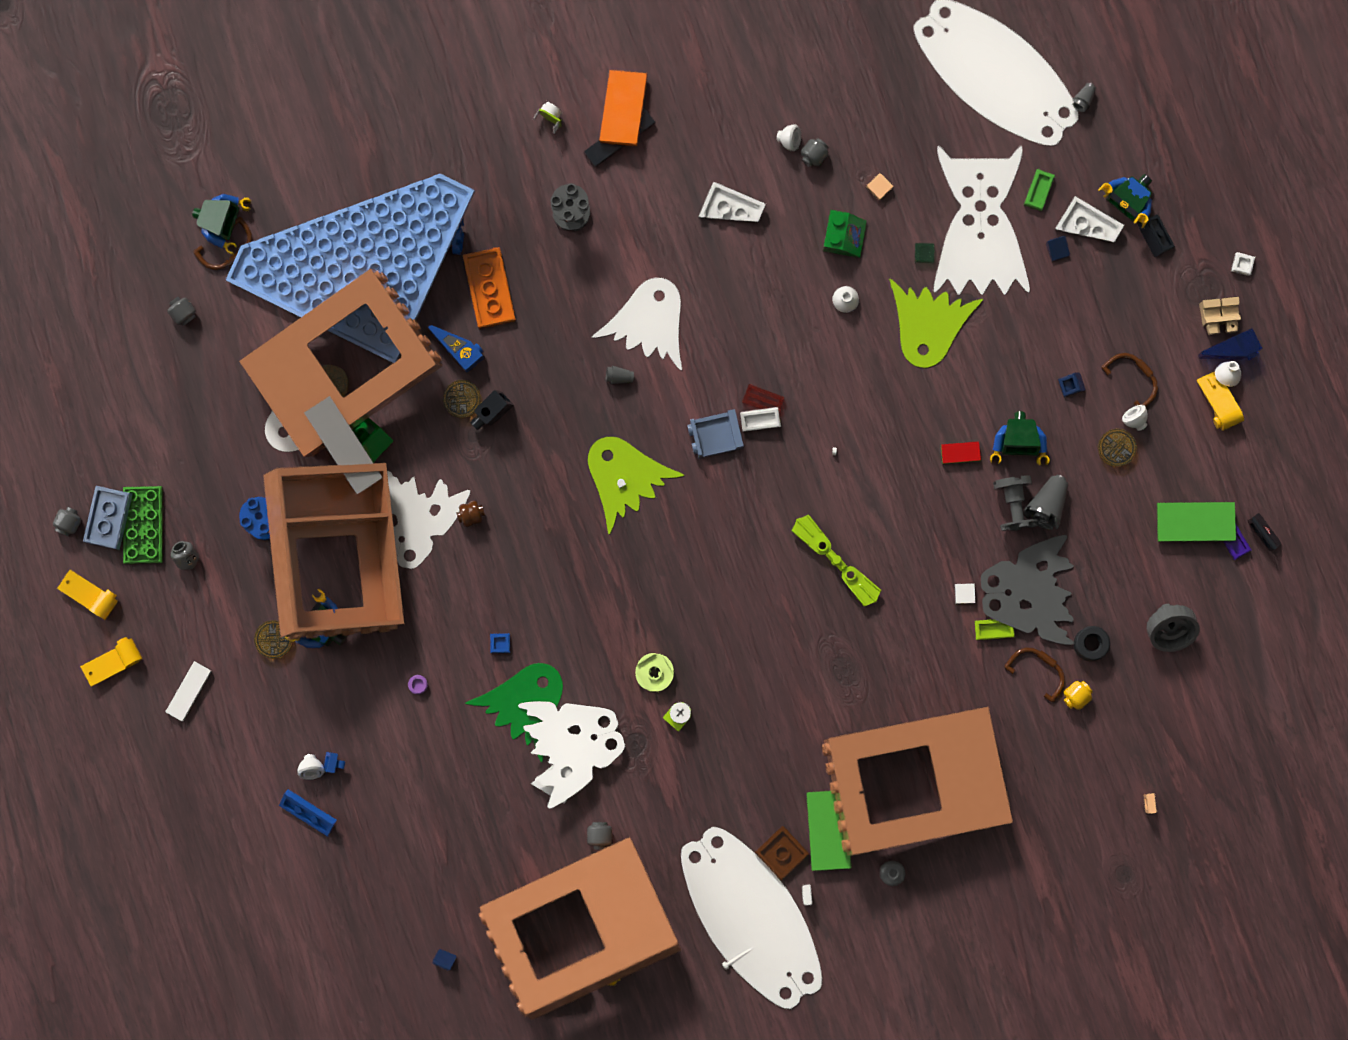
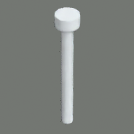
[722,946,756,970]

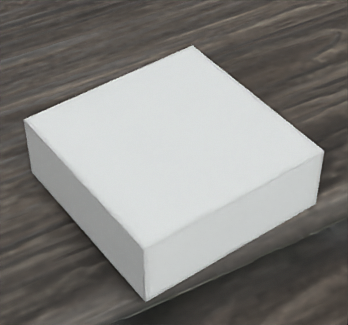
[1231,252,1255,276]
[955,584,975,604]
[802,885,812,905]

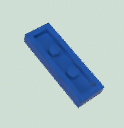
[279,789,337,837]

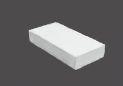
[740,407,781,432]

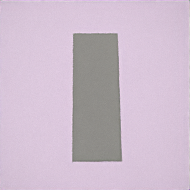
[304,396,383,494]

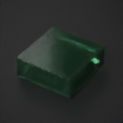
[914,243,934,263]

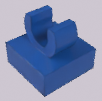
[324,752,346,773]

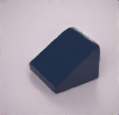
[1046,236,1070,261]
[1058,372,1086,397]
[432,949,456,970]

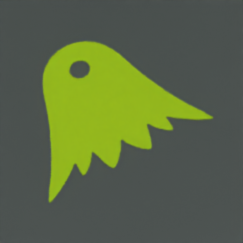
[889,279,983,368]
[588,437,684,534]

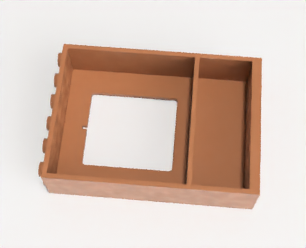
[239,269,443,457]
[263,463,404,640]
[822,707,1013,855]
[479,837,681,1020]

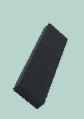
[584,107,655,168]

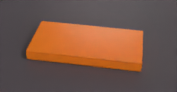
[599,70,647,146]
[463,247,516,329]

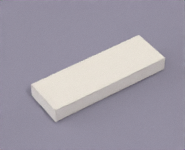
[166,661,212,721]

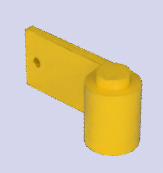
[1197,371,1244,431]
[57,570,118,620]
[80,637,143,687]

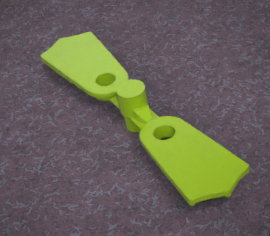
[791,515,881,607]

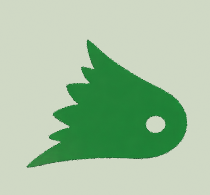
[465,663,563,763]

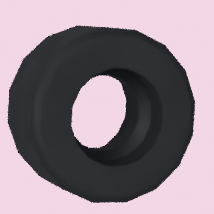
[1074,626,1110,661]

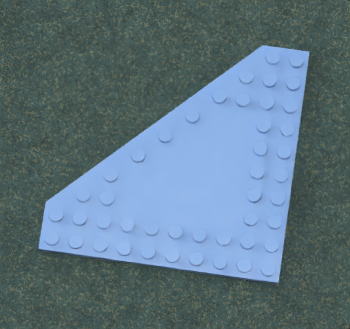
[226,174,476,363]

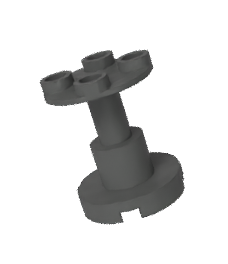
[551,183,590,231]
[993,476,1038,531]

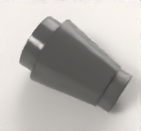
[1072,83,1096,112]
[605,365,634,384]

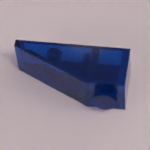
[1198,328,1263,360]

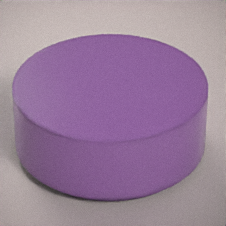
[408,675,428,694]

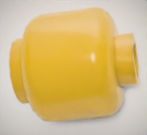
[1064,681,1093,710]

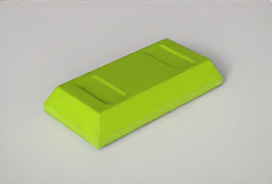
[974,619,1015,640]

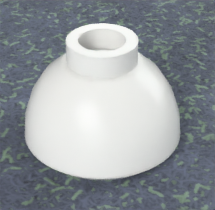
[777,125,801,151]
[833,286,859,313]
[1215,361,1241,387]
[1122,405,1148,431]
[297,754,325,779]

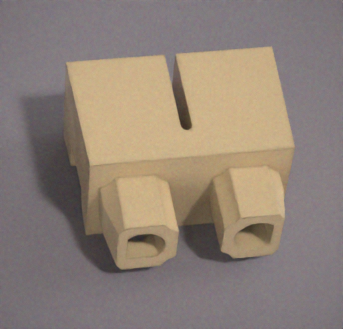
[1199,297,1241,335]

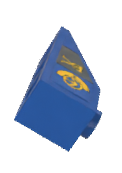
[428,325,484,373]

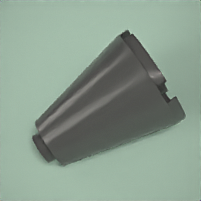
[1023,475,1068,530]

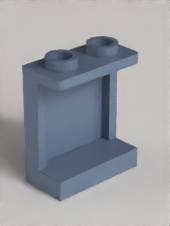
[687,409,743,459]

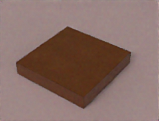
[755,826,809,881]

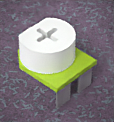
[533,102,562,134]
[663,702,691,731]

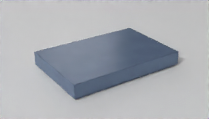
[83,486,132,550]

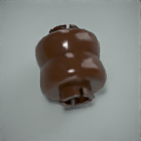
[456,500,485,527]

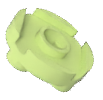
[636,653,674,692]

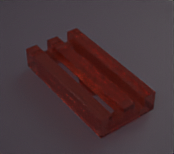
[742,384,784,411]

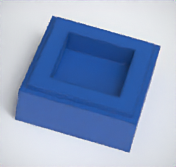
[490,633,510,653]

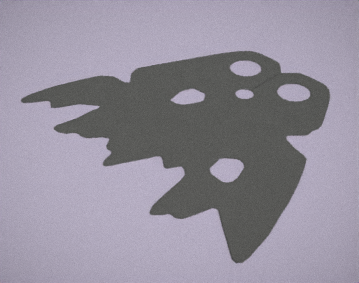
[981,535,1074,645]

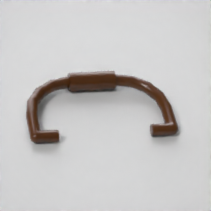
[193,217,252,270]
[1101,353,1158,407]
[1004,648,1065,702]

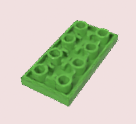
[123,486,163,564]
[1157,502,1236,542]
[806,791,851,871]

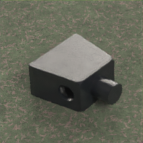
[470,390,514,430]

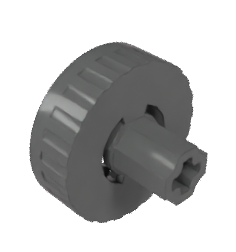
[1146,604,1200,652]

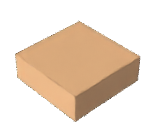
[866,173,893,201]
[1144,793,1157,814]

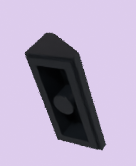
[1138,214,1175,257]
[1248,513,1281,551]

